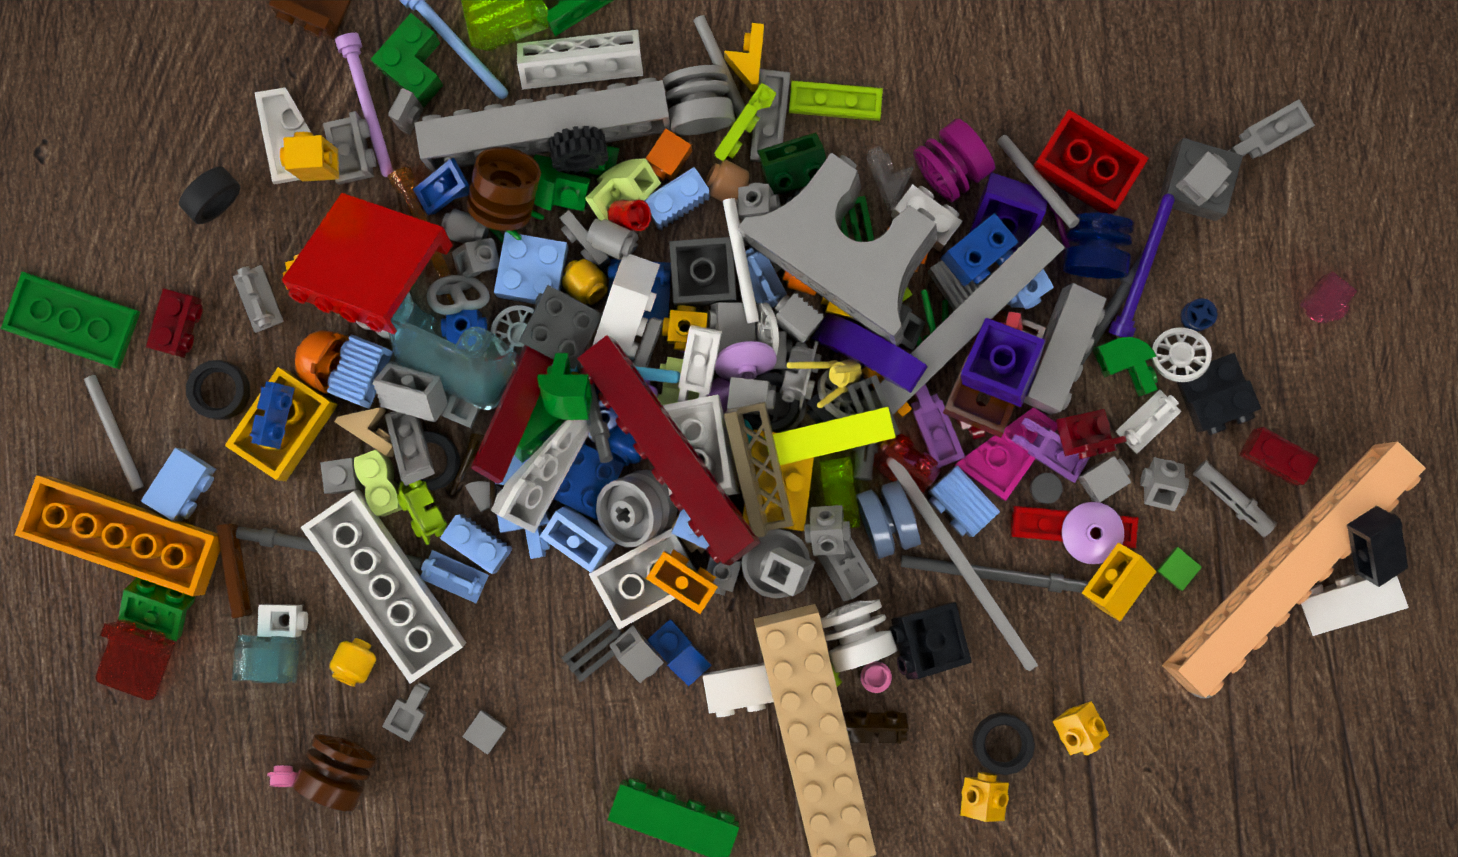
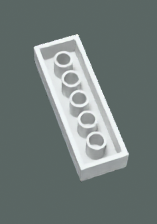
[301,490,467,684]

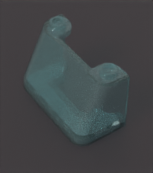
[388,295,519,410]

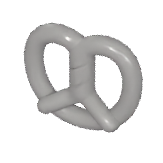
[427,275,490,315]

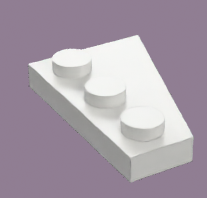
[254,88,311,184]

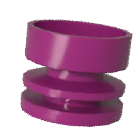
[913,118,995,203]

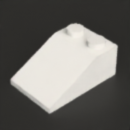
[663,394,740,498]

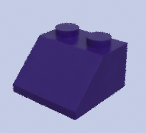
[969,173,1047,253]
[961,318,1046,407]

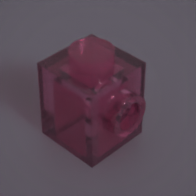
[1300,272,1357,323]

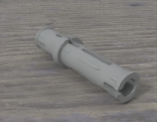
[1193,460,1277,538]

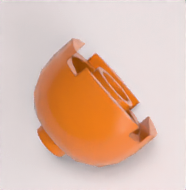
[295,330,349,394]

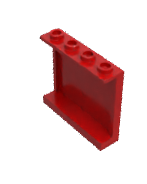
[281,193,453,335]

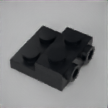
[1177,352,1261,435]
[889,602,972,680]

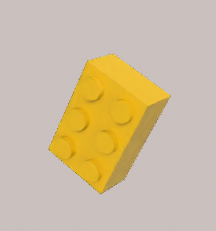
[225,367,339,481]
[743,430,814,531]

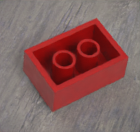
[1033,109,1149,217]

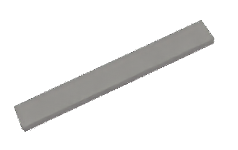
[861,225,1065,414]
[886,454,1038,671]

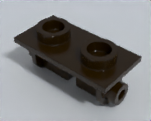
[844,710,909,744]

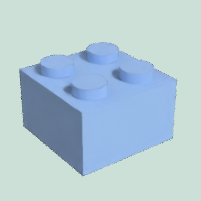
[494,232,569,304]

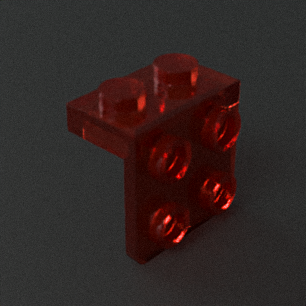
[873,433,941,494]
[95,619,176,700]

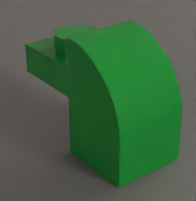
[533,154,590,212]
[1092,337,1158,397]
[538,353,593,420]

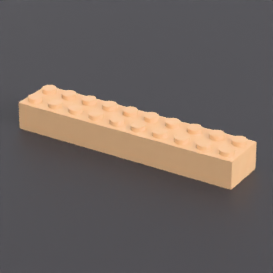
[1162,441,1426,698]

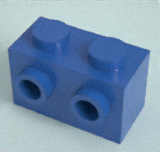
[940,213,1018,287]

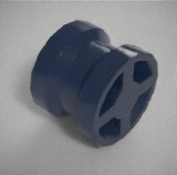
[1180,298,1218,332]

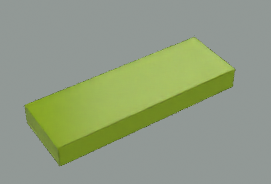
[789,81,883,121]

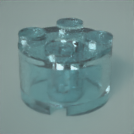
[232,635,300,683]

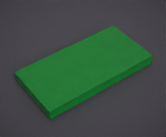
[1,271,141,369]

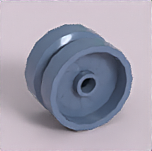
[856,480,921,559]

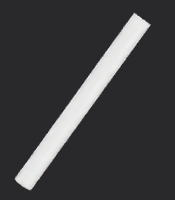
[723,198,759,324]

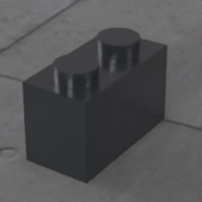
[1347,506,1408,587]

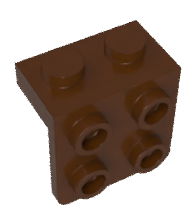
[268,0,352,40]

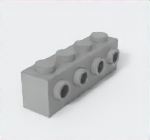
[1024,283,1106,415]

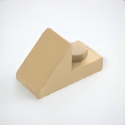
[334,407,394,457]

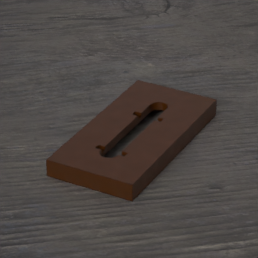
[943,310,1046,438]

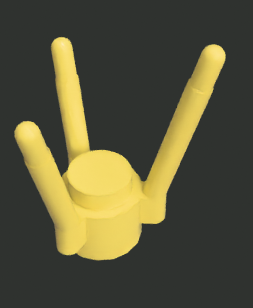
[786,359,862,408]

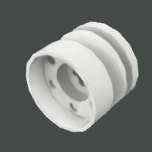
[821,599,897,672]

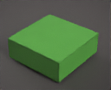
[1156,547,1202,591]

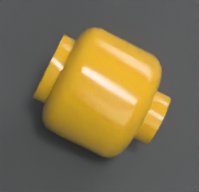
[562,259,608,305]
[329,638,376,687]

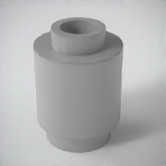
[442,209,489,244]
[586,219,635,260]

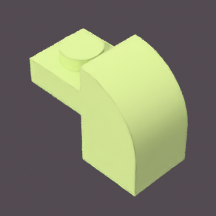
[585,158,661,221]

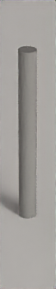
[693,15,745,131]
[997,135,1080,228]
[84,375,144,492]

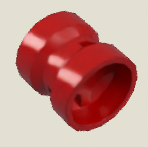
[608,200,651,231]

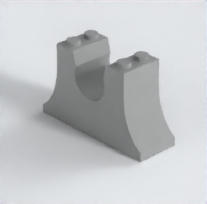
[738,153,938,347]

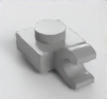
[382,682,430,742]

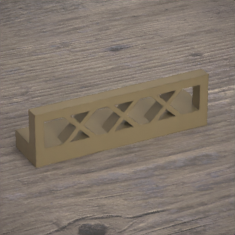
[724,401,794,537]

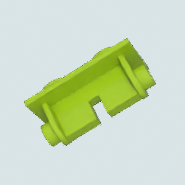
[397,480,447,545]

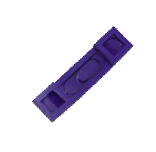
[811,313,928,393]

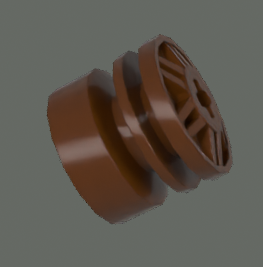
[467,147,541,231]
[292,734,377,811]

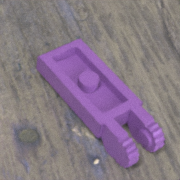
[1011,417,1090,483]

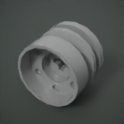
[663,65,735,135]

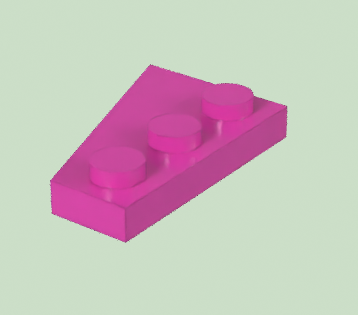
[954,407,1058,501]

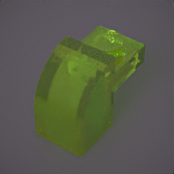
[819,457,860,528]

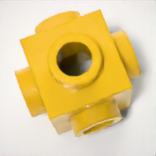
[662,305,708,351]
[1053,701,1109,755]
[960,772,1009,822]

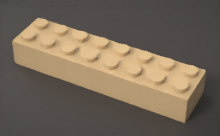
[754,604,876,857]

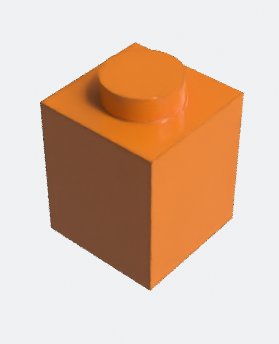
[646,128,692,181]

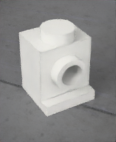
[257,604,308,637]

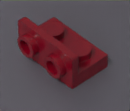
[146,288,203,358]
[1056,409,1127,459]

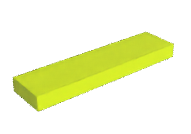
[764,407,896,467]

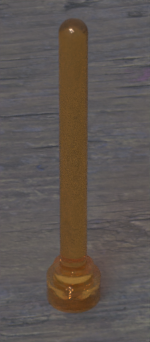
[388,167,455,305]

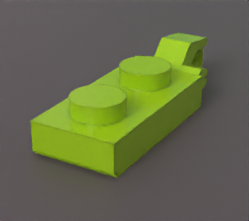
[714,82,777,162]

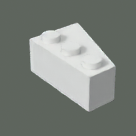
[592,254,660,361]

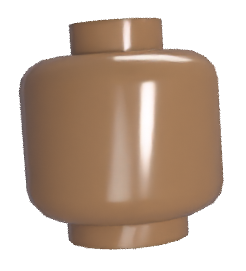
[705,160,750,202]

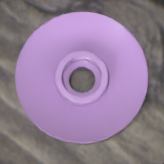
[715,341,777,381]
[1061,502,1124,564]

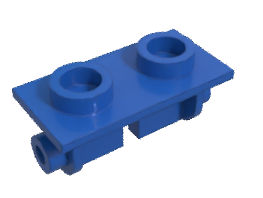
[249,381,295,449]

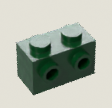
[757,132,826,195]

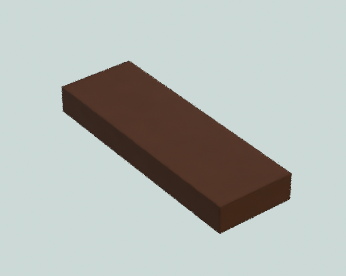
[217,524,252,619]

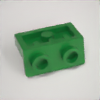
[118,577,195,641]

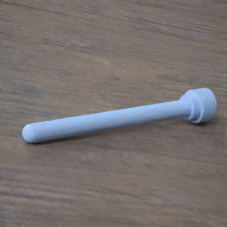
[399,0,508,99]

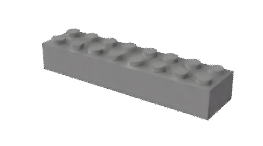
[414,78,671,172]

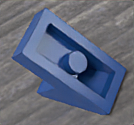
[413,158,470,216]
[647,619,712,686]

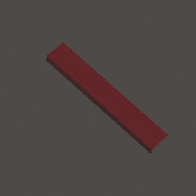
[471,345,554,484]

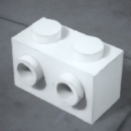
[891,184,962,252]

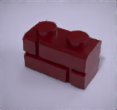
[1239,427,1319,486]

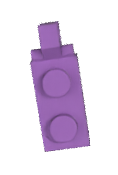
[911,384,965,469]

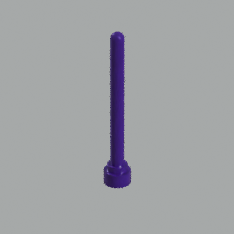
[1108,193,1175,337]

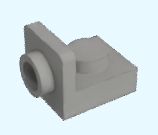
[452,238,500,278]
[772,331,798,376]

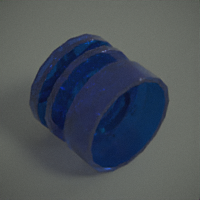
[1063,212,1134,279]

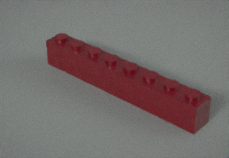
[577,335,761,566]

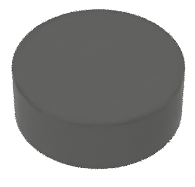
[1030,473,1063,504]

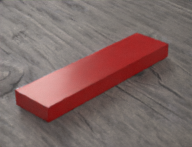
[1010,506,1138,548]

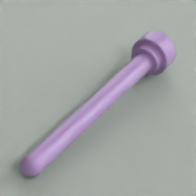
[335,33,393,177]

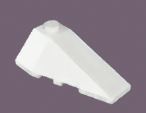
[491,419,591,533]

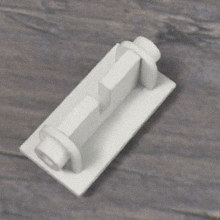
[1115,389,1181,454]

